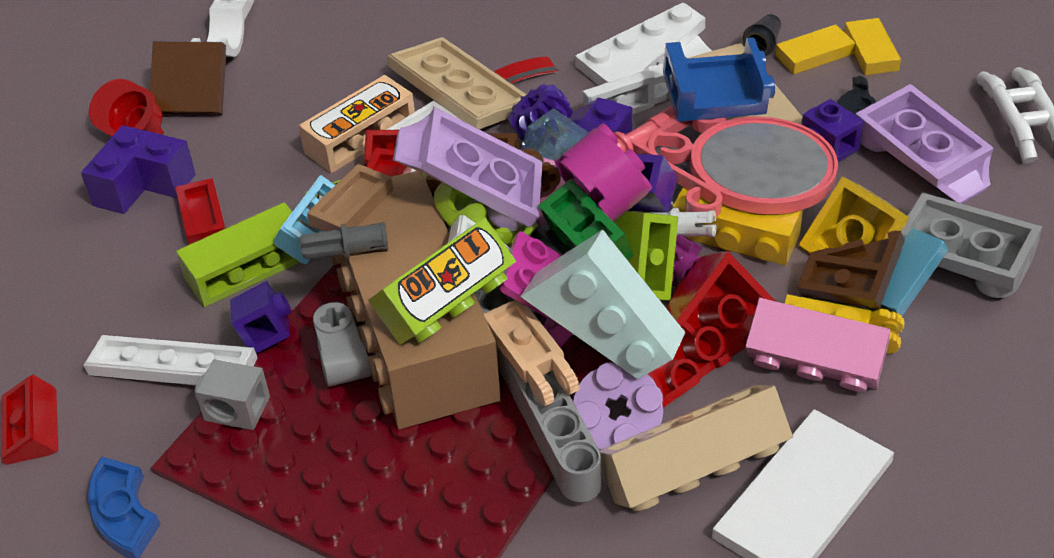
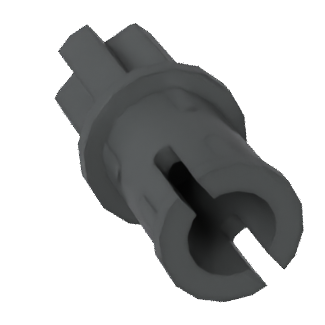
[300,222,389,259]

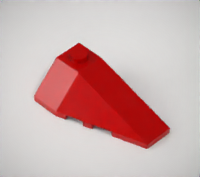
[648,251,776,408]

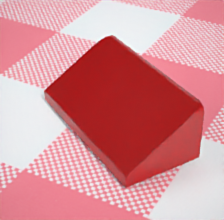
[1,374,58,465]

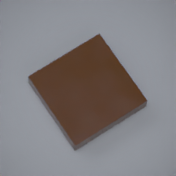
[150,41,226,115]

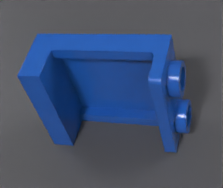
[663,38,775,122]

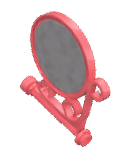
[614,105,838,217]

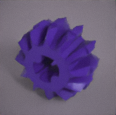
[508,84,573,146]

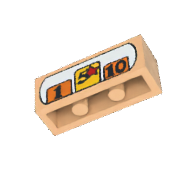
[298,75,415,174]

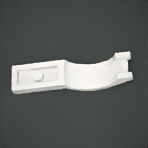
[191,0,255,57]

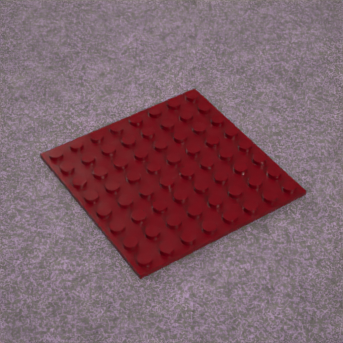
[151,264,616,558]

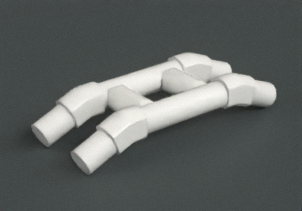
[976,67,1054,164]

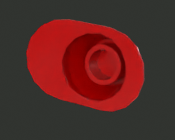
[89,78,164,136]

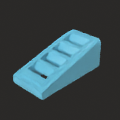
[273,175,335,264]

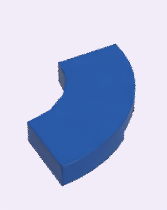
[88,456,161,558]

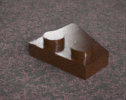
[797,230,905,309]

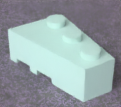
[520,229,685,379]

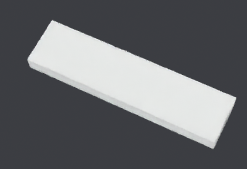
[84,335,257,385]

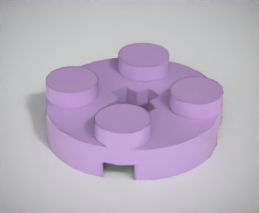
[573,362,663,450]

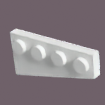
[575,2,705,85]

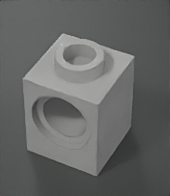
[195,359,270,430]

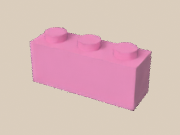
[746,298,890,392]

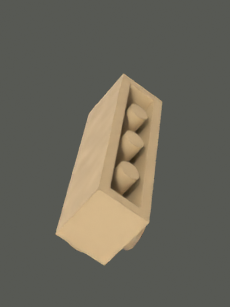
[599,385,793,511]

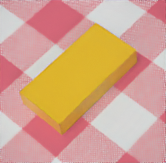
[844,18,901,75]
[775,24,855,75]

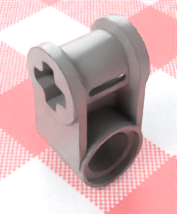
[313,302,371,387]

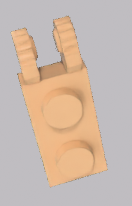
[484,300,580,407]

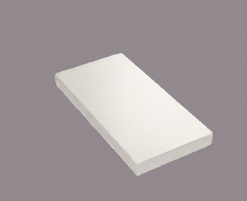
[712,409,894,558]

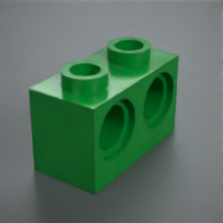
[538,179,633,260]

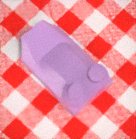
[855,84,994,204]
[393,107,542,231]

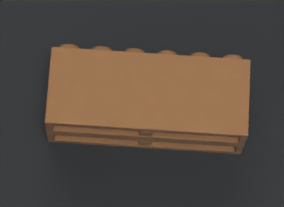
[325,171,501,430]

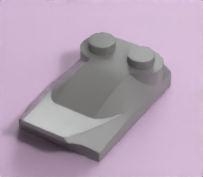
[901,193,1042,298]

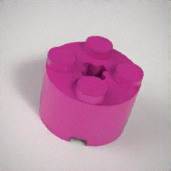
[554,123,652,222]

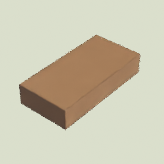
[307,164,393,232]

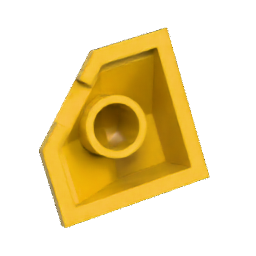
[799,176,910,253]

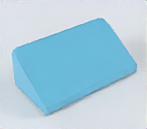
[880,228,949,316]

